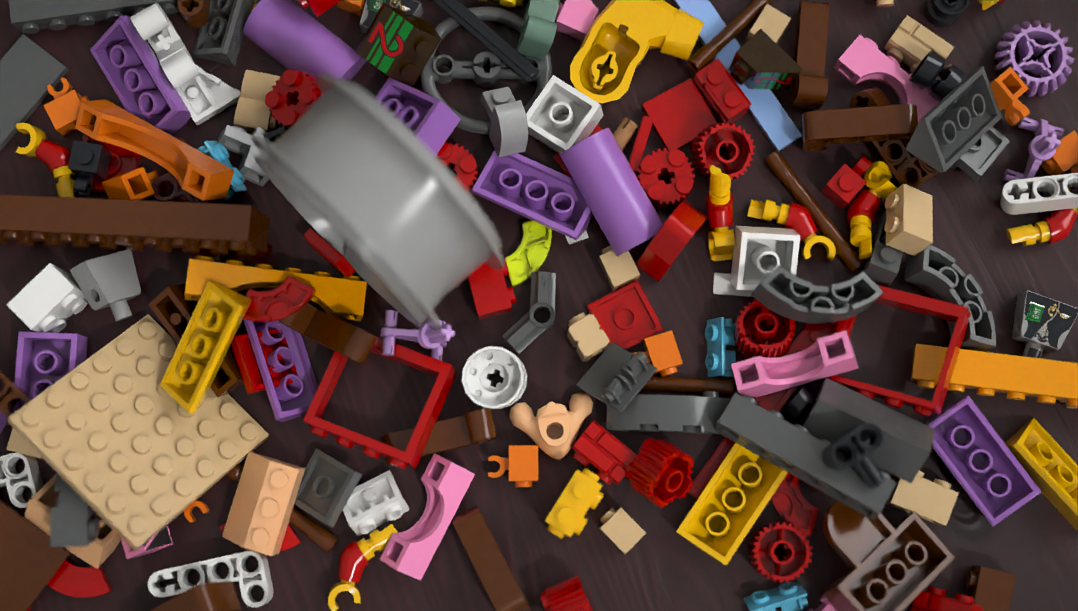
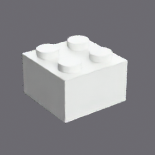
[526,75,603,154]
[730,226,800,291]
[7,263,88,333]

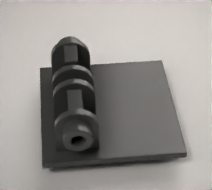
[576,342,657,413]

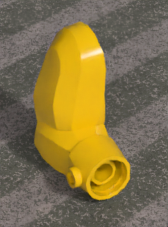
[570,0,704,103]

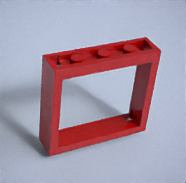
[823,285,971,417]
[303,335,457,470]

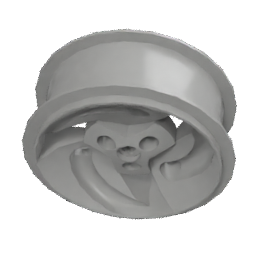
[251,73,505,330]

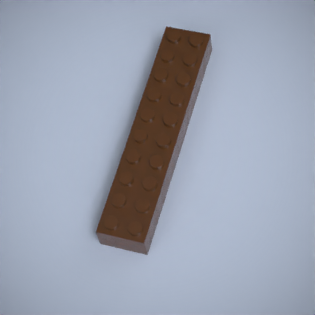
[0,195,270,256]

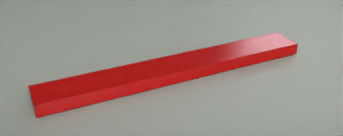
[687,321,839,500]

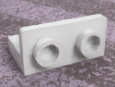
[343,470,409,536]

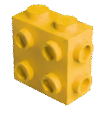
[545,468,604,539]

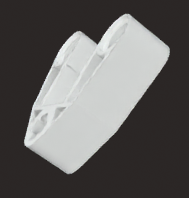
[130,3,200,89]

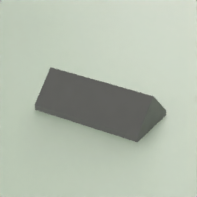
[192,0,254,66]
[905,66,1002,173]
[803,378,935,483]

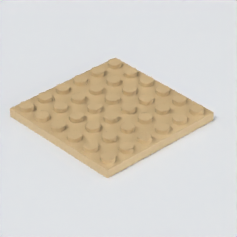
[8,314,269,552]

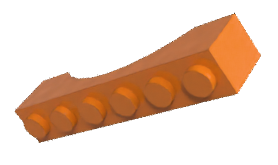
[75,99,234,201]

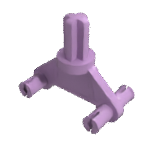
[1003,117,1064,193]
[380,310,455,361]

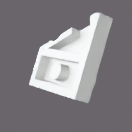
[176,65,240,126]

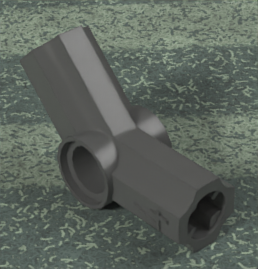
[502,271,556,355]

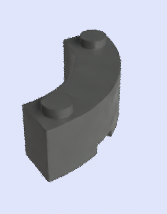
[904,245,996,352]
[751,265,884,324]
[606,392,731,434]
[50,473,100,547]

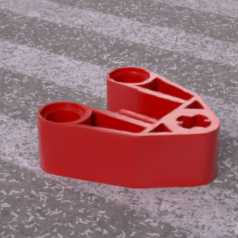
[636,200,708,282]

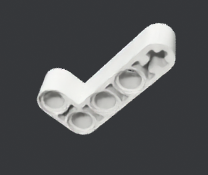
[1000,173,1078,215]
[0,453,44,508]
[148,550,273,607]

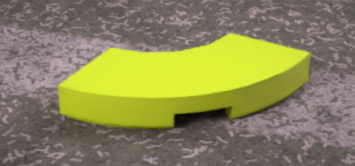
[505,220,552,287]

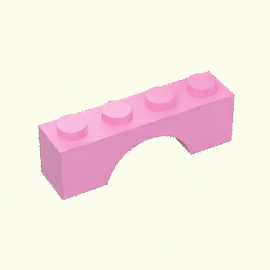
[555,0,599,42]
[833,35,939,122]
[731,331,859,398]
[379,453,475,581]

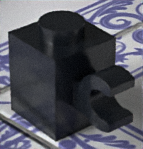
[68,140,112,196]

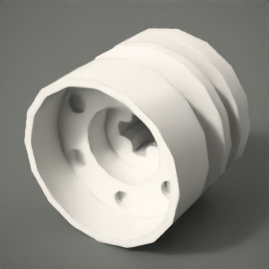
[462,346,527,409]

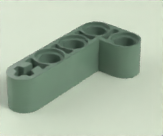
[516,0,560,61]

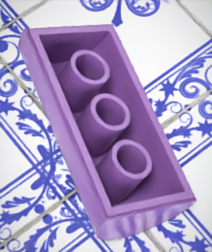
[244,0,367,81]
[90,16,191,135]
[560,128,663,256]
[925,396,1041,527]

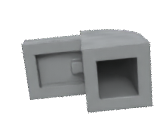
[481,87,528,157]
[217,125,269,187]

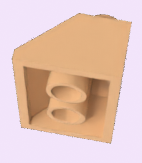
[222,452,305,556]
[24,474,121,569]

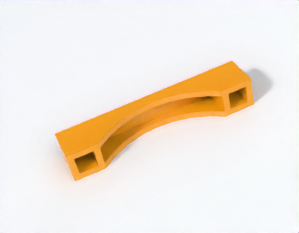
[185,256,367,322]

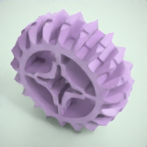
[994,20,1074,97]

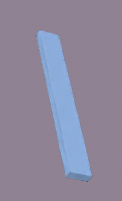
[673,0,802,151]

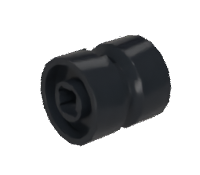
[923,0,970,28]
[909,50,965,102]
[780,384,817,426]

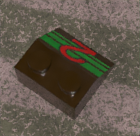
[356,3,441,86]
[729,28,802,89]

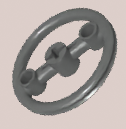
[420,6,552,134]

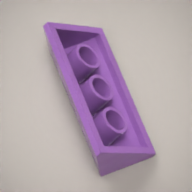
[472,150,593,240]
[243,319,318,422]

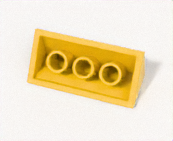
[159,280,251,414]
[1005,417,1078,532]
[676,443,788,566]

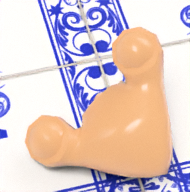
[509,392,593,461]

